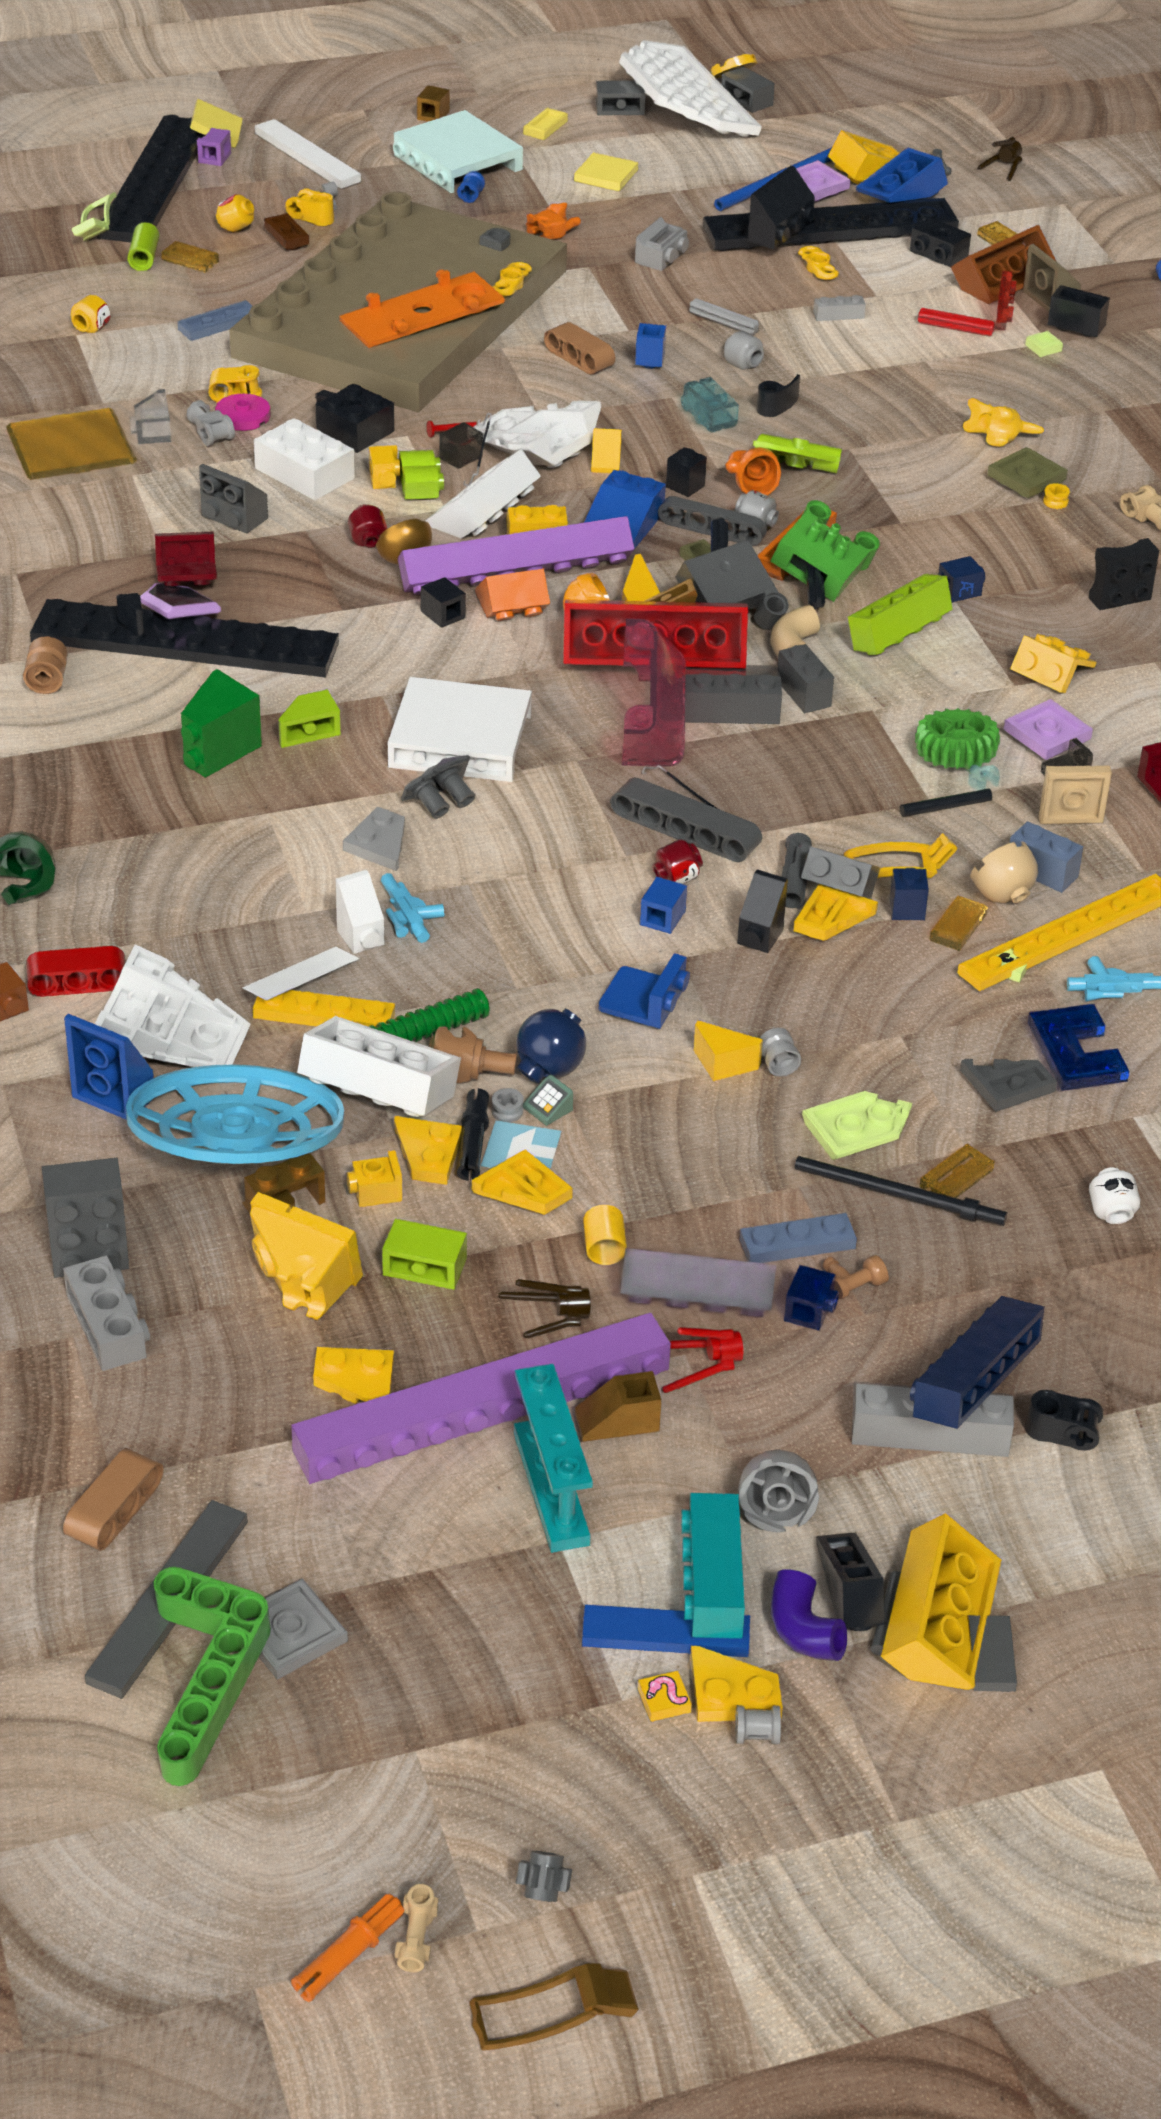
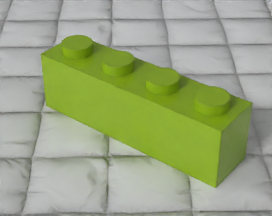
[848,574,953,655]

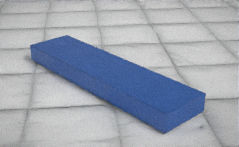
[582,1605,750,1657]

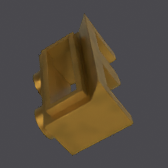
[241,1153,326,1213]

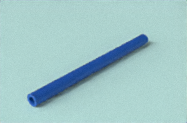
[714,147,832,211]

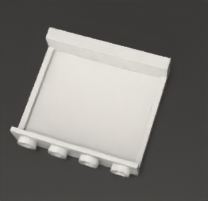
[388,677,532,782]

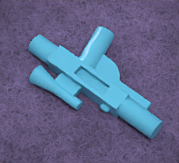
[381,873,444,943]
[1067,956,1161,1002]

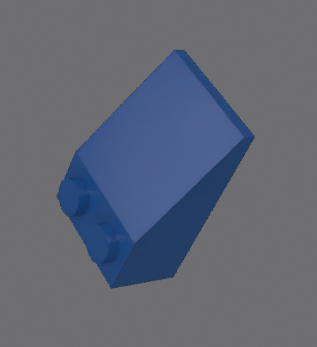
[856,148,948,203]
[584,470,666,549]
[64,1013,154,1120]

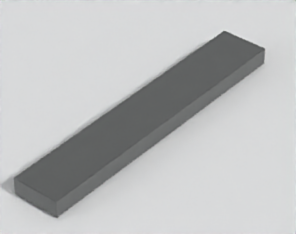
[85,1500,248,1699]

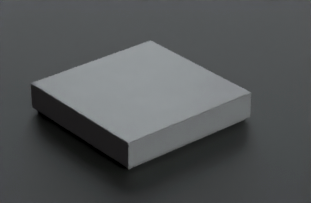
[246,1578,348,1680]

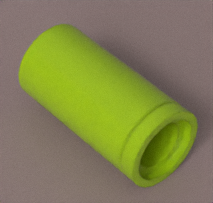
[127,223,160,271]

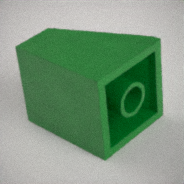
[181,669,262,778]

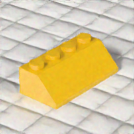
[881,1513,1002,1690]

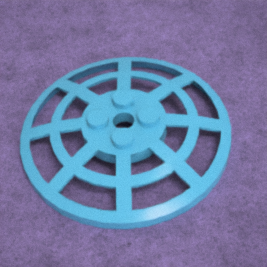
[126,1064,344,1164]

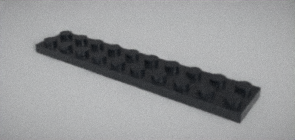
[97,114,206,242]
[703,198,959,251]
[30,599,339,678]

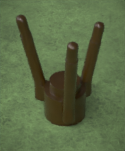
[978,136,1023,181]
[499,1279,591,1338]

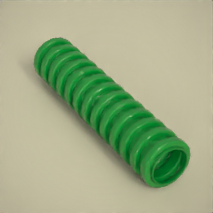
[368,988,490,1042]

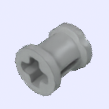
[735,1705,781,1744]

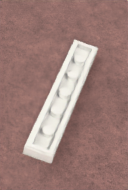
[255,119,361,189]

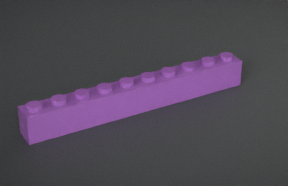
[291,1312,671,1484]

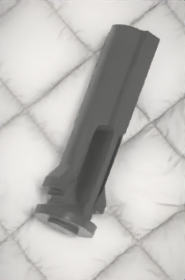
[782,833,812,909]

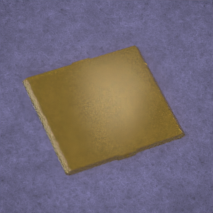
[6,408,137,480]

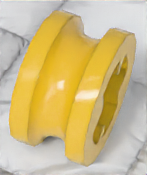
[1043,483,1070,509]

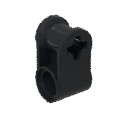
[1025,1390,1103,1451]

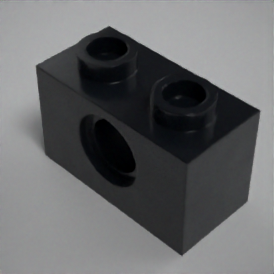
[910,217,971,268]

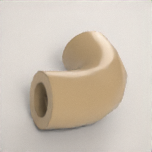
[770,605,820,657]

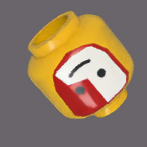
[216,194,254,232]
[71,295,110,333]

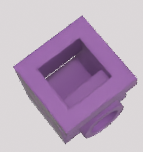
[197,128,231,166]

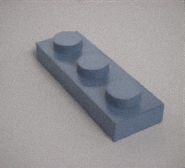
[739,1213,857,1265]

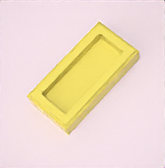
[523,108,568,140]

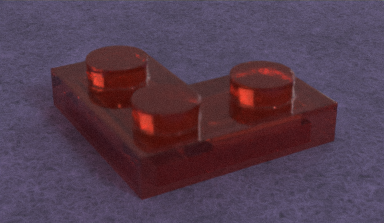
[995,271,1017,330]

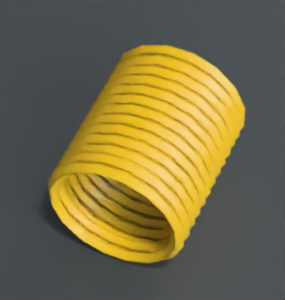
[583,1205,627,1265]

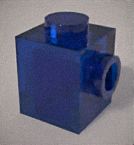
[784,1265,839,1331]

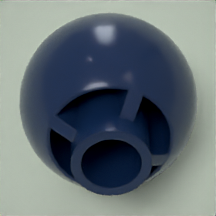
[516,1008,586,1084]

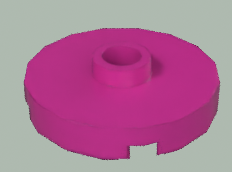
[215,393,271,431]

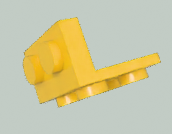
[1010,633,1097,693]

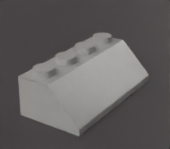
[852,1381,1014,1457]

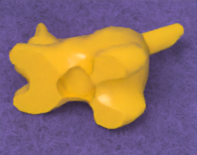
[963,398,1044,447]

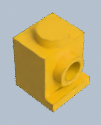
[369,445,400,489]
[346,1150,402,1207]

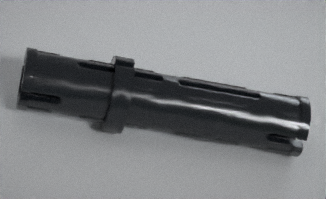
[457,1088,490,1181]

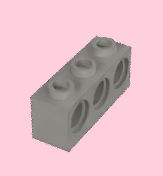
[63,1255,150,1371]

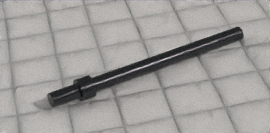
[795,1156,1008,1226]

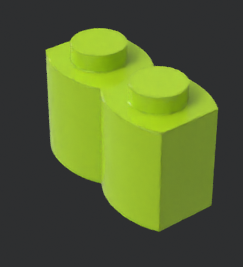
[399,450,444,499]

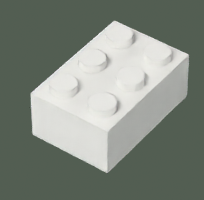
[254,418,355,500]

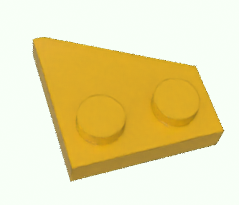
[472,1149,573,1215]
[313,1347,394,1404]
[690,1646,783,1722]

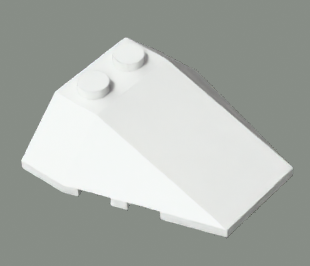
[467,401,601,468]
[95,944,251,1067]

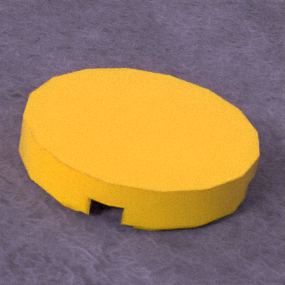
[710,54,757,79]

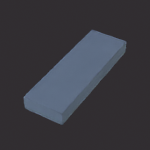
[177,300,252,341]

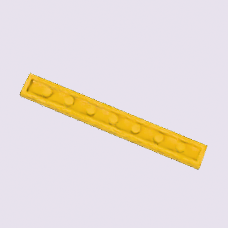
[957,873,1161,992]

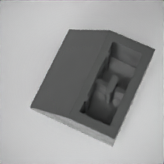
[199,464,268,534]

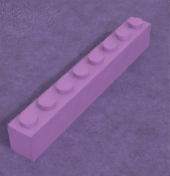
[397,516,635,595]

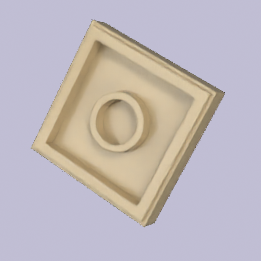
[1039,766,1112,824]

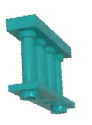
[514,1363,593,1553]

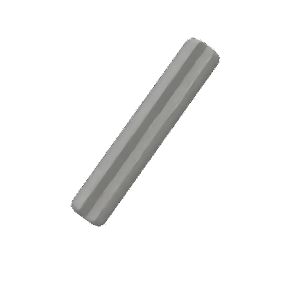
[689,298,760,335]

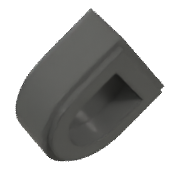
[480,228,510,252]

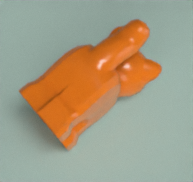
[526,202,581,240]

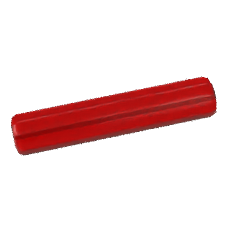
[918,308,995,336]

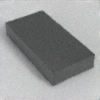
[968,1615,1017,1692]

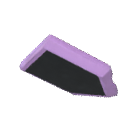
[140,583,221,619]

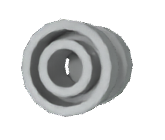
[760,1028,802,1077]

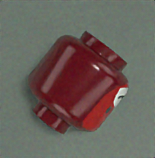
[348,504,388,548]
[652,839,703,884]

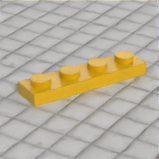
[253,990,395,1027]

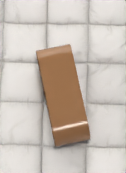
[544,322,616,375]
[63,1448,164,1551]

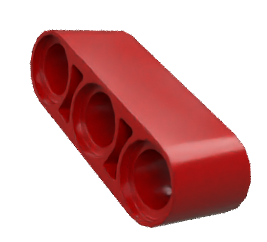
[26,946,126,997]

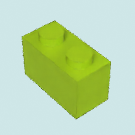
[382,1218,467,1290]

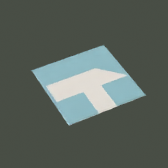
[481,1120,562,1169]

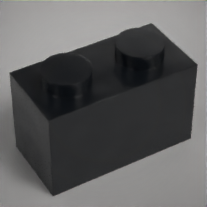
[1048,285,1110,337]

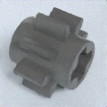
[516,1850,572,1902]

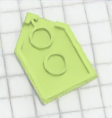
[802,1091,912,1160]

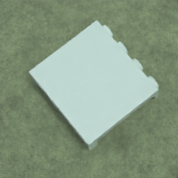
[393,110,523,193]

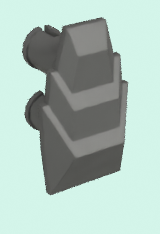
[401,755,476,819]

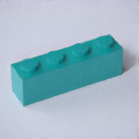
[681,1493,745,1638]

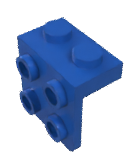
[598,953,690,1029]

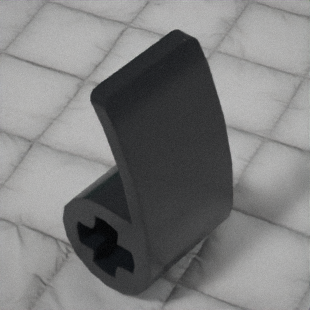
[757,374,800,417]

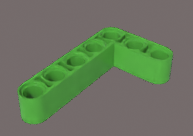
[154,1567,271,1786]

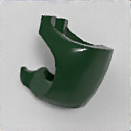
[0,831,56,905]

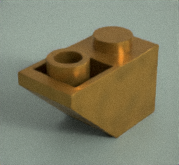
[575,1371,661,1442]

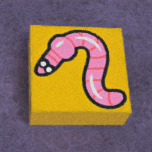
[638,1671,691,1722]

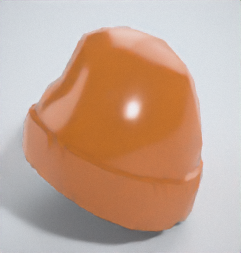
[725,447,781,496]

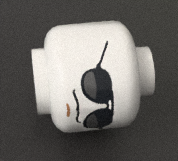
[1089,1167,1140,1224]

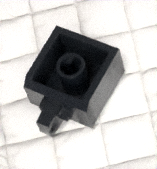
[315,383,395,453]

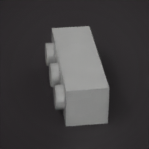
[813,295,866,321]

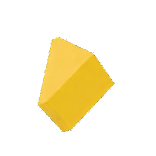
[591,428,622,473]
[693,1020,763,1081]

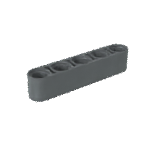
[610,777,762,862]

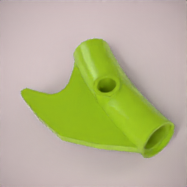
[752,434,842,474]

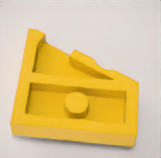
[793,884,878,941]
[394,1116,462,1185]

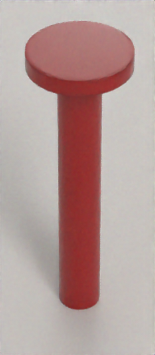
[426,421,477,437]

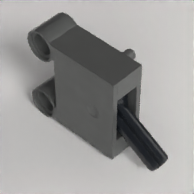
[675,518,789,630]

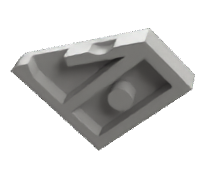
[343,806,405,871]

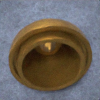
[376,519,433,565]

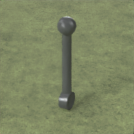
[932,149,952,176]

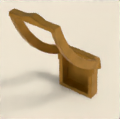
[470,1963,639,2051]

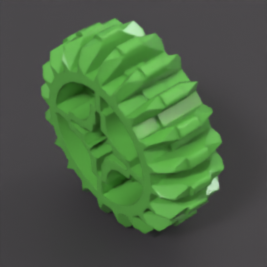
[915,708,1000,769]

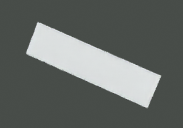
[242,947,360,1000]

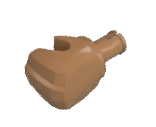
[428,1026,517,1083]

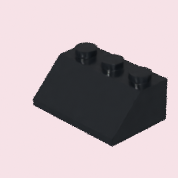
[748,165,816,250]

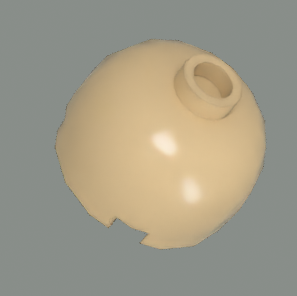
[970,841,1038,904]

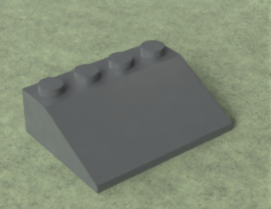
[655,665,782,724]

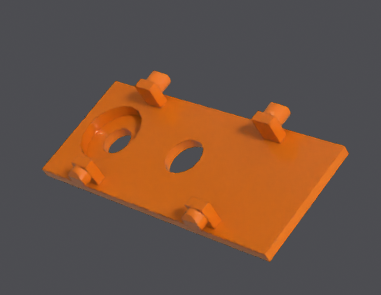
[339,269,505,348]

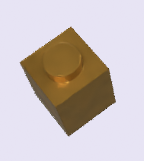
[417,85,450,122]

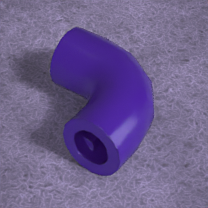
[770,1569,847,1661]

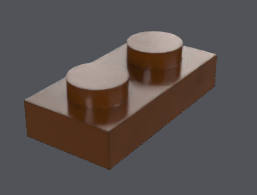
[264,213,309,250]

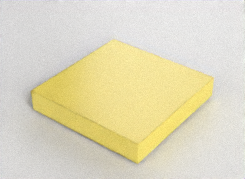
[190,99,243,148]
[574,152,638,191]

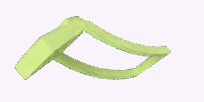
[72,192,117,241]

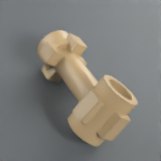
[395,1884,438,1972]

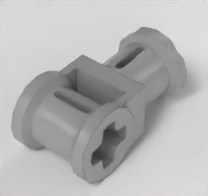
[186,400,235,446]

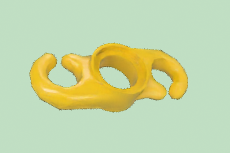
[798,246,839,280]
[492,262,532,296]

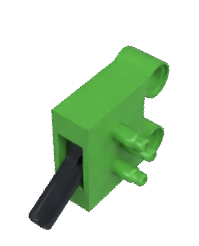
[771,500,880,610]

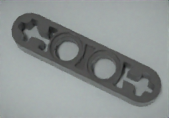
[658,496,767,546]

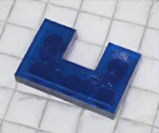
[1028,1004,1130,1091]

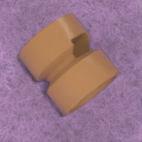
[23,636,68,694]

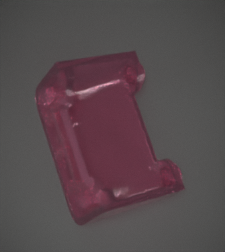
[622,618,686,767]

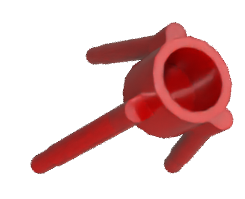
[662,1327,744,1393]

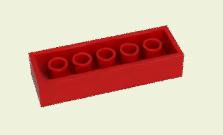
[563,599,748,668]

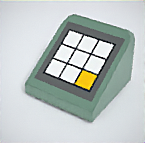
[523,1074,573,1126]

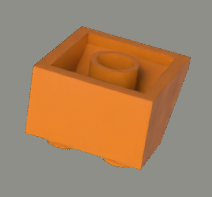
[475,569,550,621]

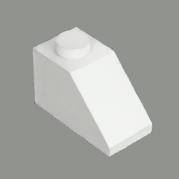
[336,870,384,954]

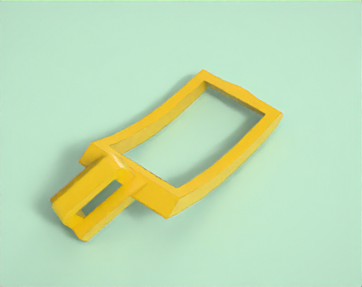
[844,833,957,878]

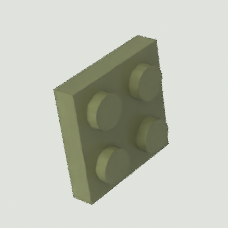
[987,447,1068,498]

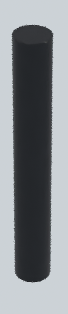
[900,788,992,817]

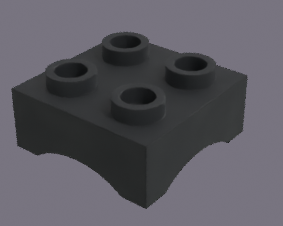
[1089,538,1160,611]

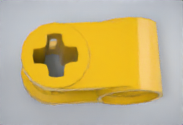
[285,188,334,226]
[209,365,263,402]

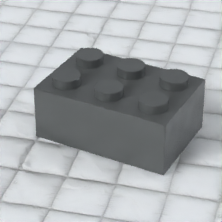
[42,1157,129,1278]

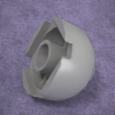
[738,1449,819,1533]

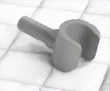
[322,181,338,210]

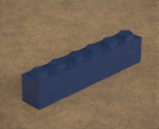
[910,1296,1045,1429]

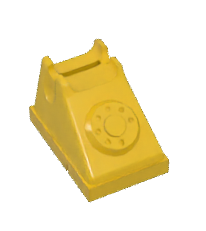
[250,1192,363,1320]

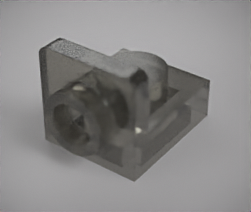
[1041,738,1093,776]

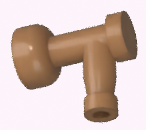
[822,1255,889,1299]

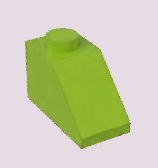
[278,689,341,748]

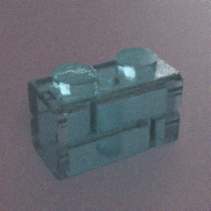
[681,377,739,433]

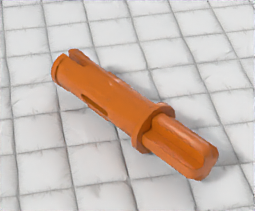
[291,1894,404,2002]

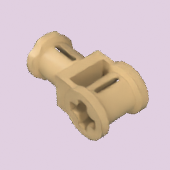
[1120,485,1161,531]

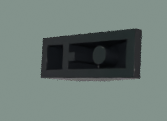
[816,1532,885,1631]

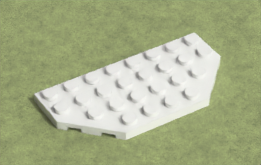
[619,40,762,137]

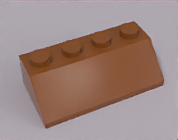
[951,224,1057,305]

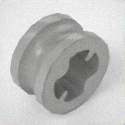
[492,1088,523,1123]

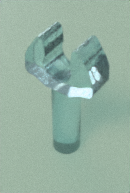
[963,764,1000,790]

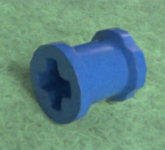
[457,171,485,203]

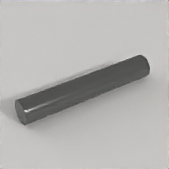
[871,1571,901,1656]

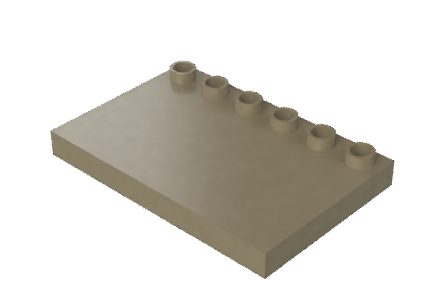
[229,192,567,412]

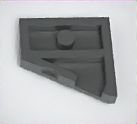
[960,1059,1057,1112]

